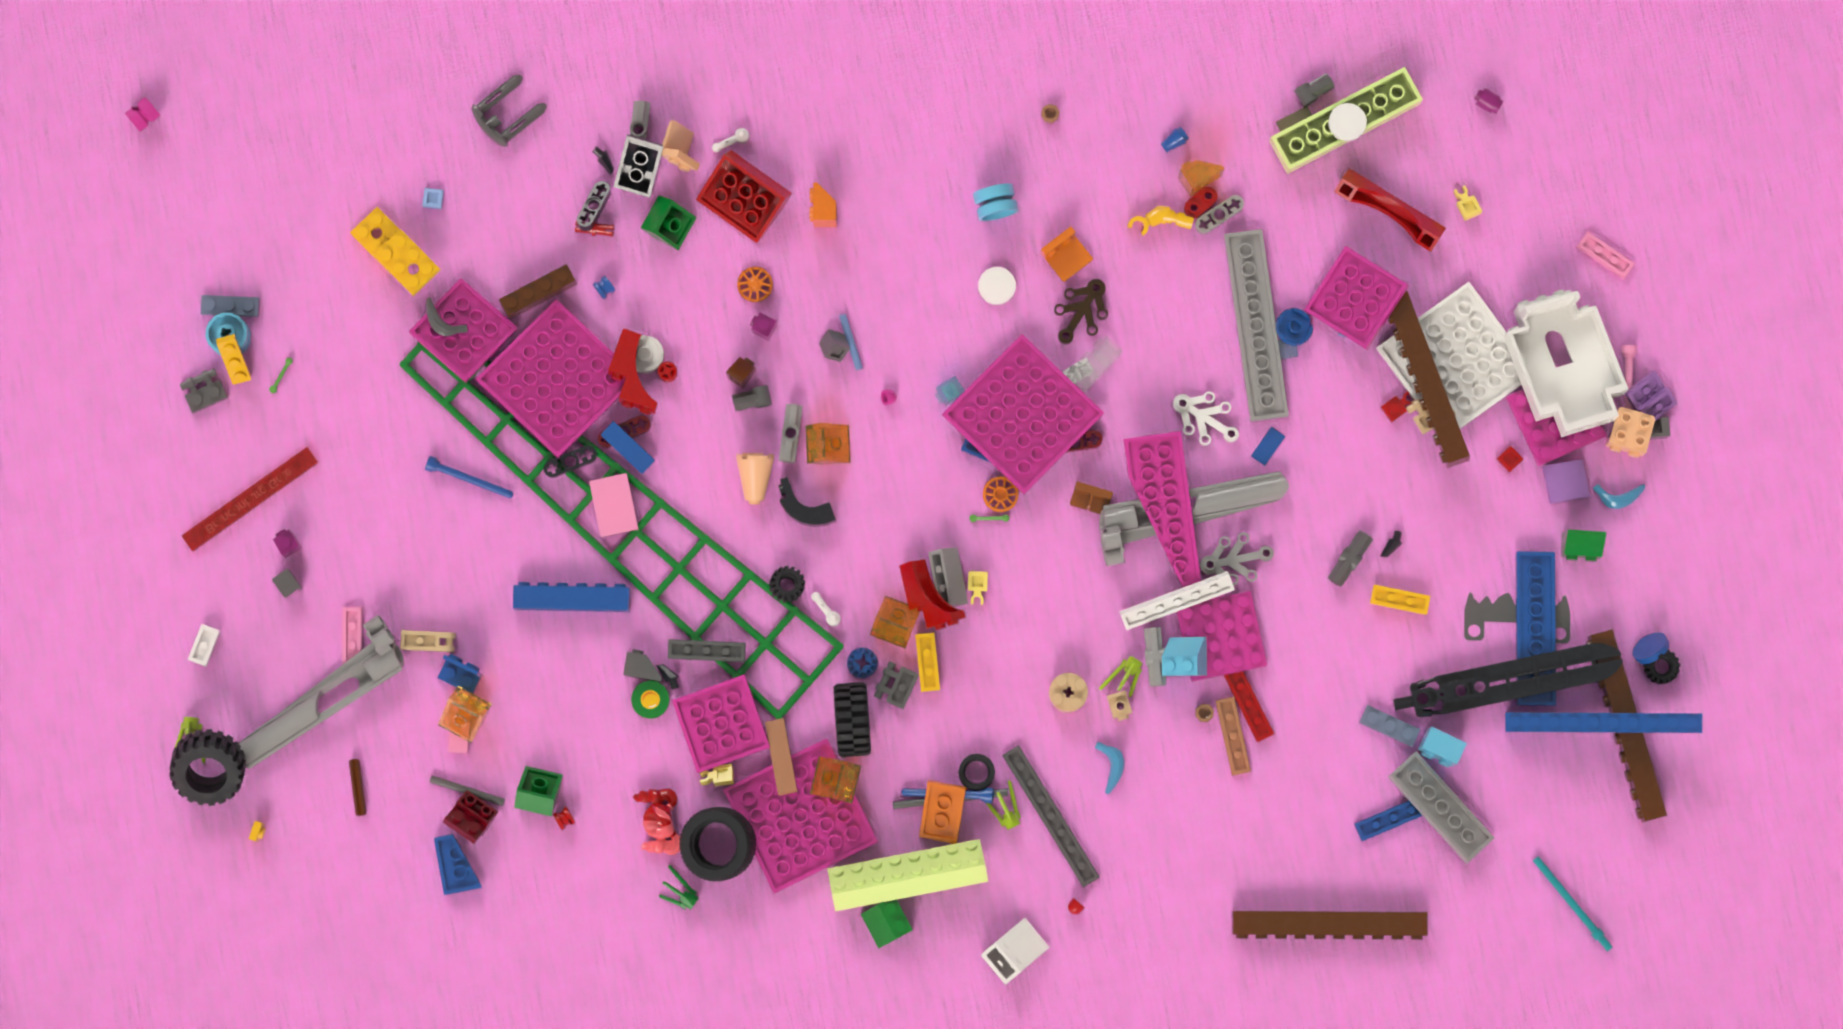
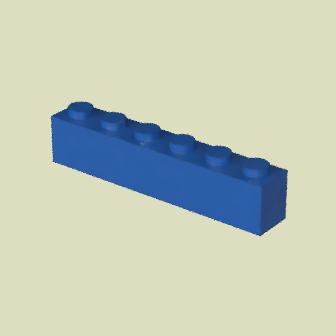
[513,582,630,612]

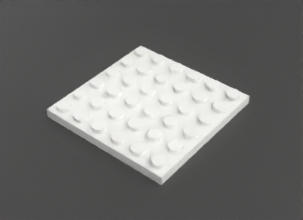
[1376,282,1522,429]

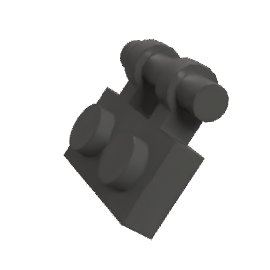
[179,368,228,414]
[874,661,919,710]

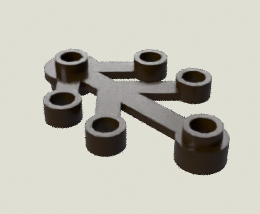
[1054,279,1108,345]

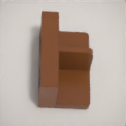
[1070,481,1113,514]

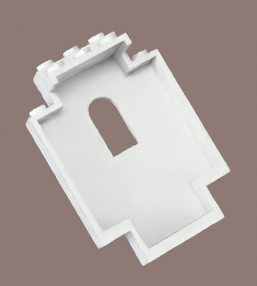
[1504,290,1628,437]

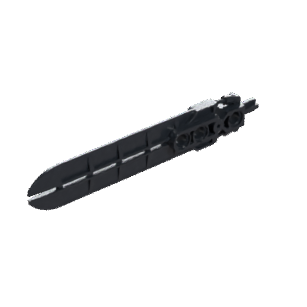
[1393,643,1623,717]

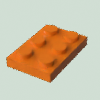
[919,780,967,844]

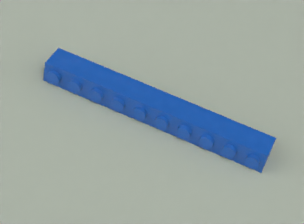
[1505,712,1702,733]

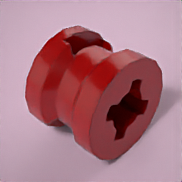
[658,361,678,383]
[553,806,576,830]

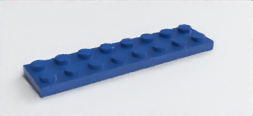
[1515,551,1556,706]

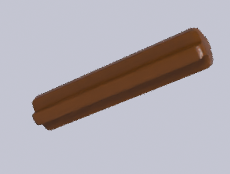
[349,759,366,816]

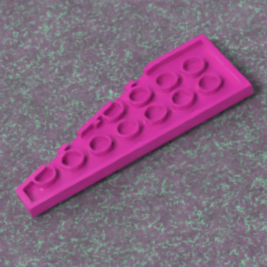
[1123,431,1201,586]

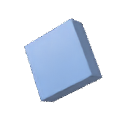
[422,188,444,210]

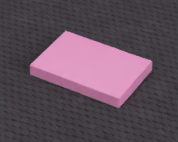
[589,473,639,538]

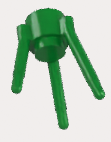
[659,865,699,910]

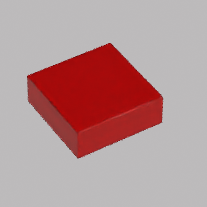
[1496,446,1524,473]

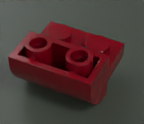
[443,790,498,844]

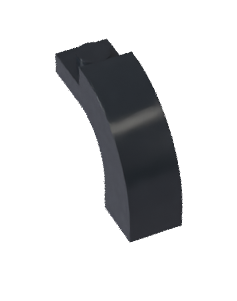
[778,477,836,527]

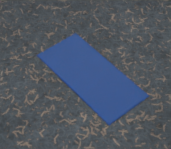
[1251,427,1286,466]

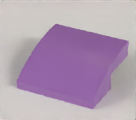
[1625,371,1677,421]
[1542,459,1590,504]

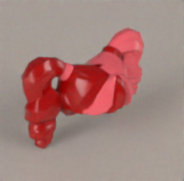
[633,788,680,855]

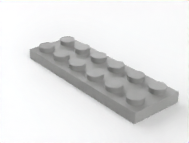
[1388,751,1494,864]

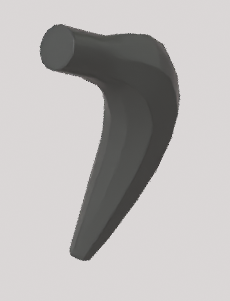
[426,297,467,336]

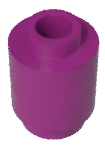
[1474,88,1504,114]

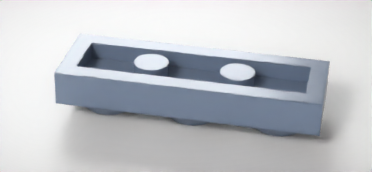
[200,295,260,317]
[1359,705,1420,747]

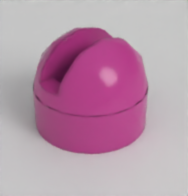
[881,389,897,405]

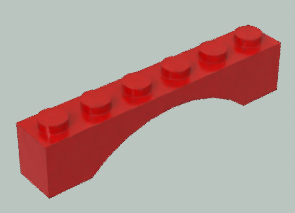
[1334,168,1446,252]

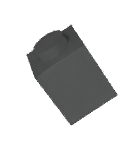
[623,649,663,682]

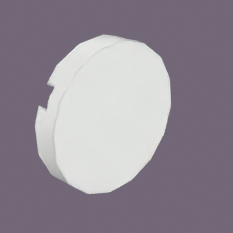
[1328,103,1367,142]
[978,267,1016,305]
[636,335,664,374]

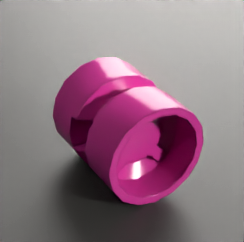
[124,97,161,132]

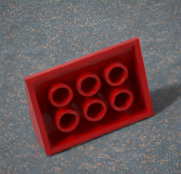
[696,150,793,243]

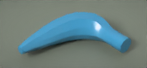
[1593,484,1645,509]
[1095,741,1125,794]

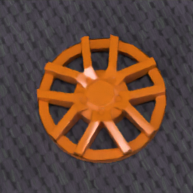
[737,267,773,302]
[983,476,1019,512]

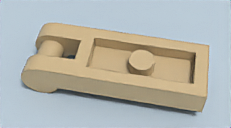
[400,630,456,653]

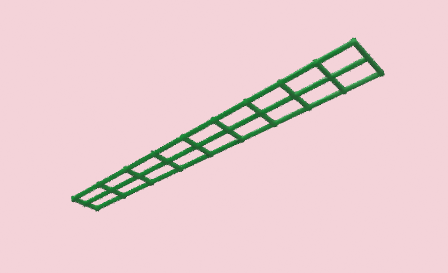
[399,342,844,719]

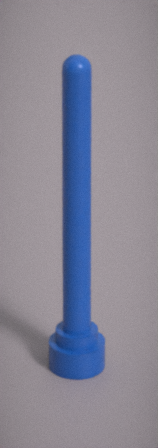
[425,456,514,498]
[901,788,994,803]

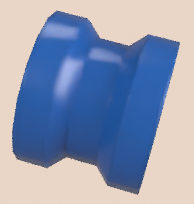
[592,275,616,299]

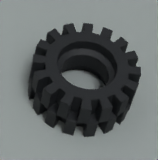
[769,566,805,603]
[1643,650,1681,684]

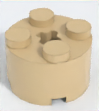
[1049,673,1088,713]

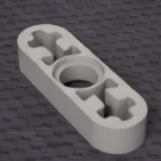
[1195,195,1244,234]

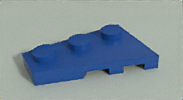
[434,834,483,895]

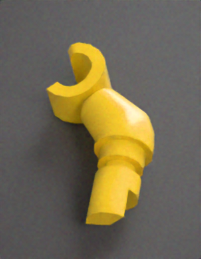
[1127,206,1194,236]

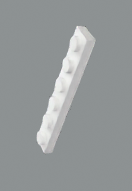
[1119,571,1235,630]

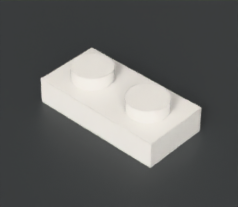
[188,624,221,667]

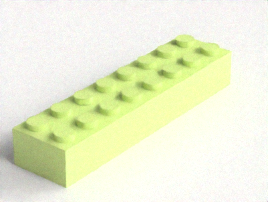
[1269,67,1423,174]
[827,839,988,911]

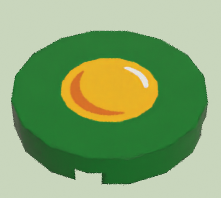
[631,680,670,719]

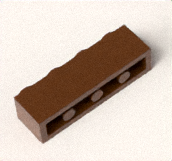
[499,264,577,319]

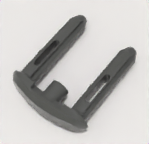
[471,74,547,147]

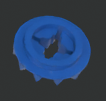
[847,648,878,678]

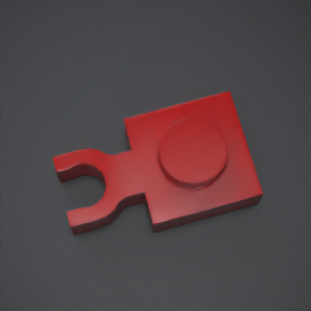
[1380,391,1414,423]

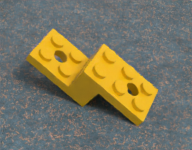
[350,207,441,297]

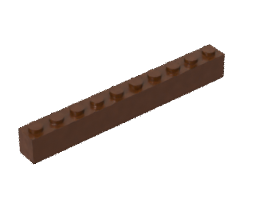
[1388,290,1470,468]
[1586,629,1667,822]
[1231,911,1428,940]

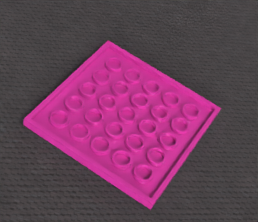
[476,299,625,458]
[942,334,1104,495]
[723,738,878,894]

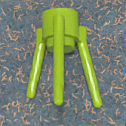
[1099,656,1143,697]
[174,717,206,764]
[986,780,1021,830]

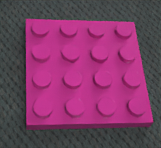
[1304,246,1409,350]
[409,278,518,383]
[1506,389,1607,467]
[1176,591,1267,682]
[672,674,770,773]

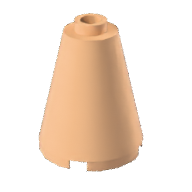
[736,453,774,504]

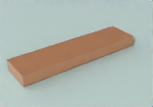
[1215,696,1251,776]
[765,718,798,796]

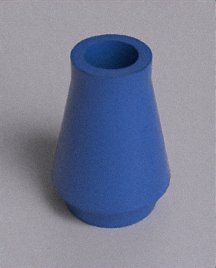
[1160,127,1189,152]

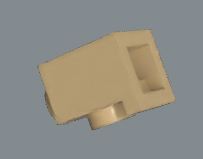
[1106,690,1132,721]

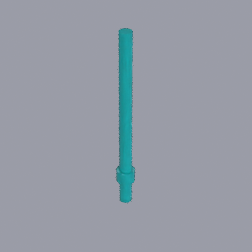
[1532,856,1613,952]

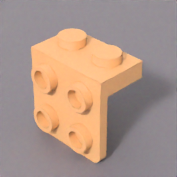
[662,120,700,172]
[1605,407,1655,458]

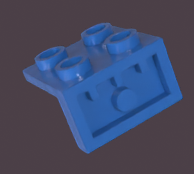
[437,653,483,695]

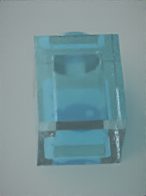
[935,376,965,406]

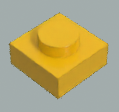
[248,821,266,842]

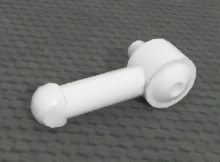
[712,128,750,152]
[811,592,841,627]

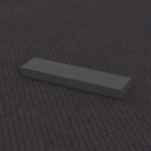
[668,639,746,662]

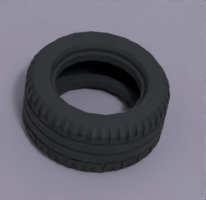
[679,807,756,882]

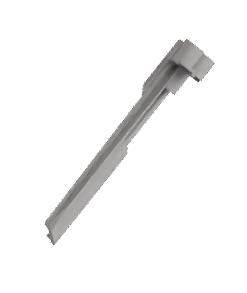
[1099,471,1289,566]
[239,615,404,769]

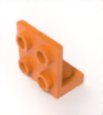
[1040,226,1093,282]

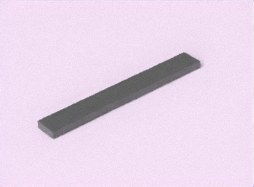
[1002,745,1100,887]

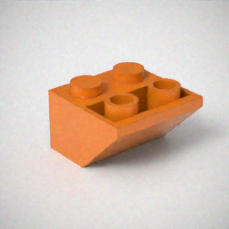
[809,182,837,227]

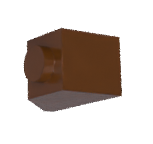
[726,357,756,389]

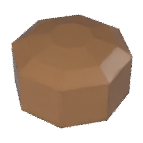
[1041,104,1060,124]
[1195,704,1214,722]

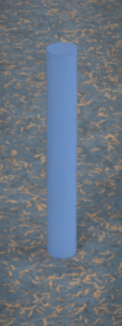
[839,314,863,370]

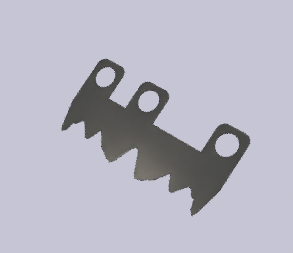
[1464,592,1570,643]

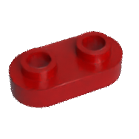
[1184,187,1218,219]

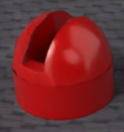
[1068,898,1085,915]

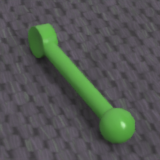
[269,357,293,393]
[969,514,1010,523]

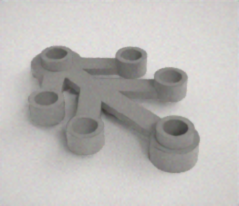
[1200,532,1274,586]

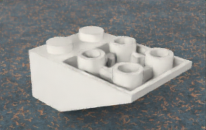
[981,918,1050,985]

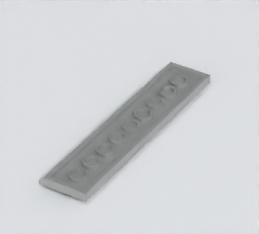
[1224,229,1289,422]

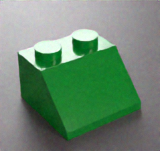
[641,195,697,250]
[1561,530,1606,562]
[514,766,563,817]
[861,899,913,949]

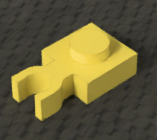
[1453,185,1482,221]
[968,571,988,605]
[700,763,734,787]

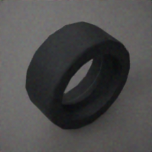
[958,754,995,791]

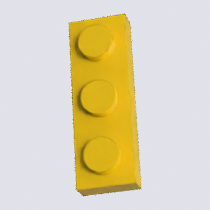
[216,334,251,385]
[1370,584,1431,615]
[915,633,940,692]

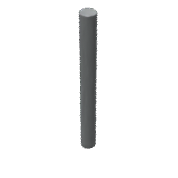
[430,775,505,806]

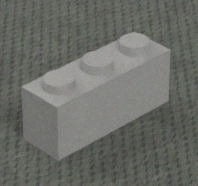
[928,547,968,607]

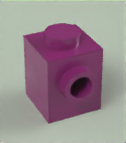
[750,312,778,341]
[273,529,302,558]

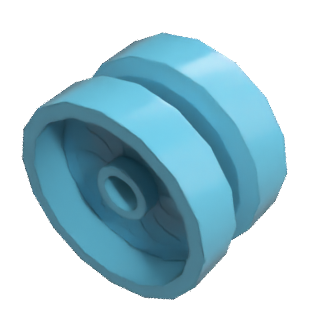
[973,183,1019,221]
[205,313,251,355]

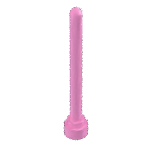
[1621,345,1637,410]

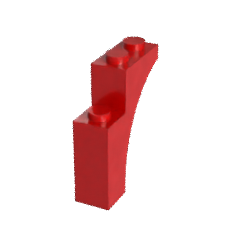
[608,328,658,415]
[899,559,966,630]

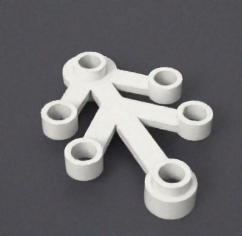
[1173,391,1239,446]

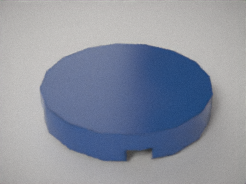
[1275,308,1313,346]
[1632,632,1669,664]

